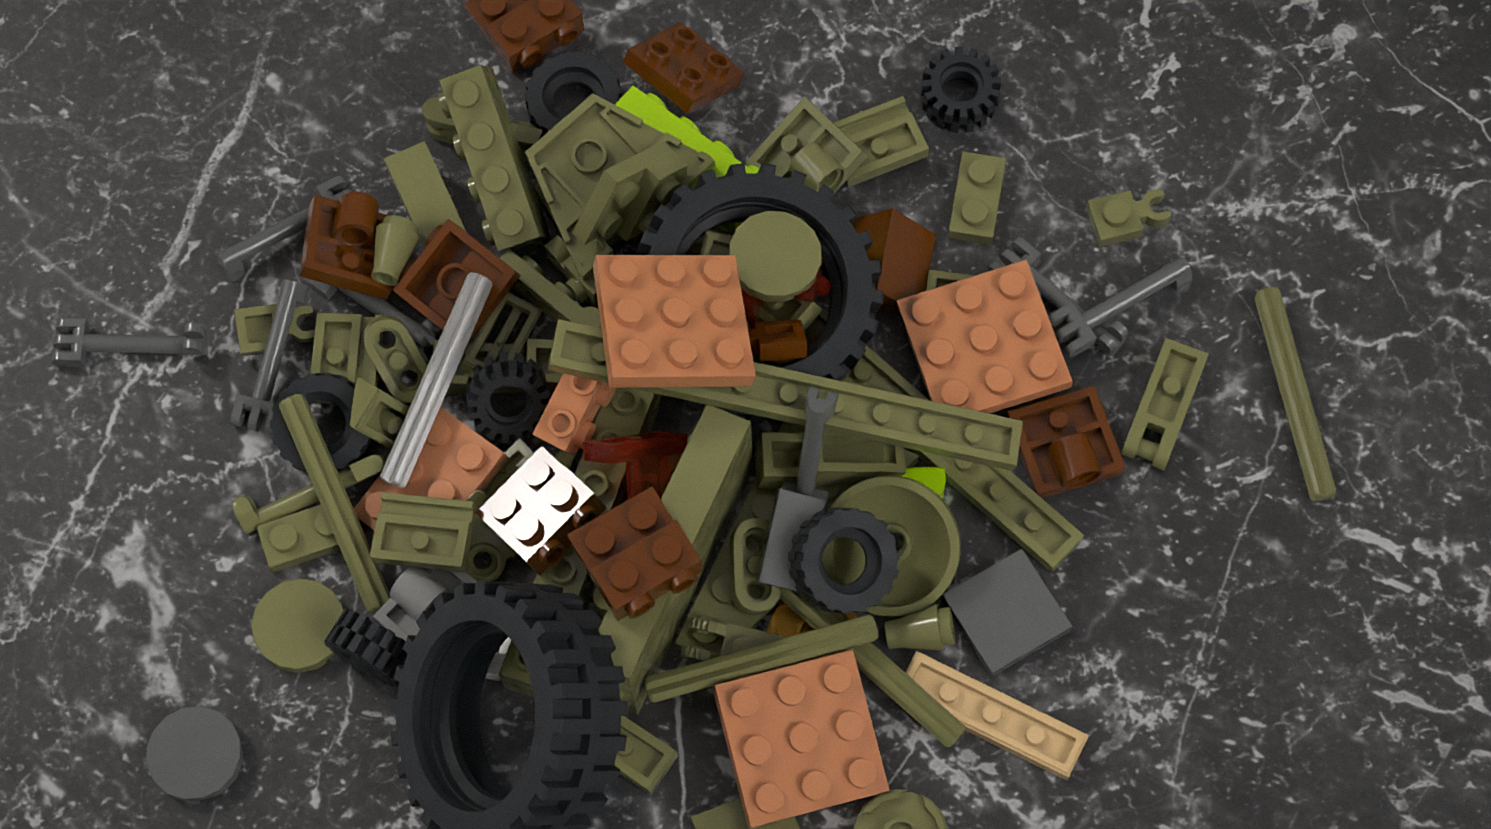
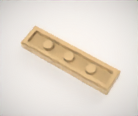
[905,651,1089,781]

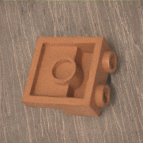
[532,374,616,455]

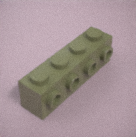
[438,65,550,252]

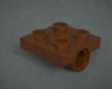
[623,22,745,114]
[299,192,392,300]
[1006,386,1126,499]

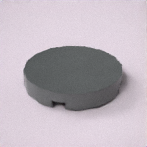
[146,706,243,803]

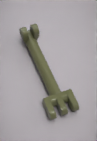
[232,454,387,534]

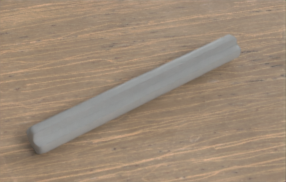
[380,272,492,488]

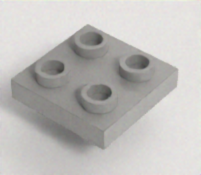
[373,567,477,641]

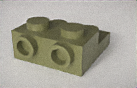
[572,141,688,245]

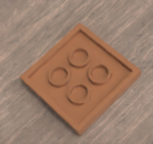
[593,255,756,388]
[897,259,1073,414]
[712,650,890,828]

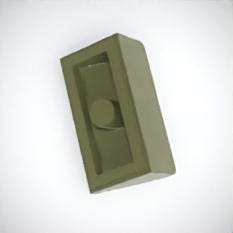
[350,377,410,450]

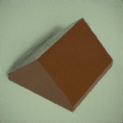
[852,208,936,315]

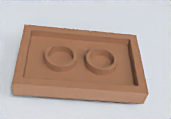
[354,406,509,531]

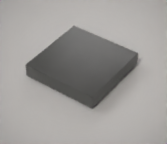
[941,549,1073,677]

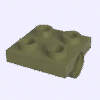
[745,96,868,196]

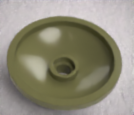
[822,475,961,617]

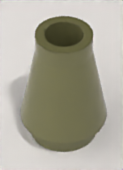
[371,215,420,286]
[885,604,956,651]

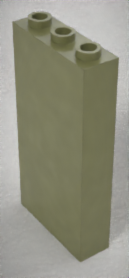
[598,405,754,715]

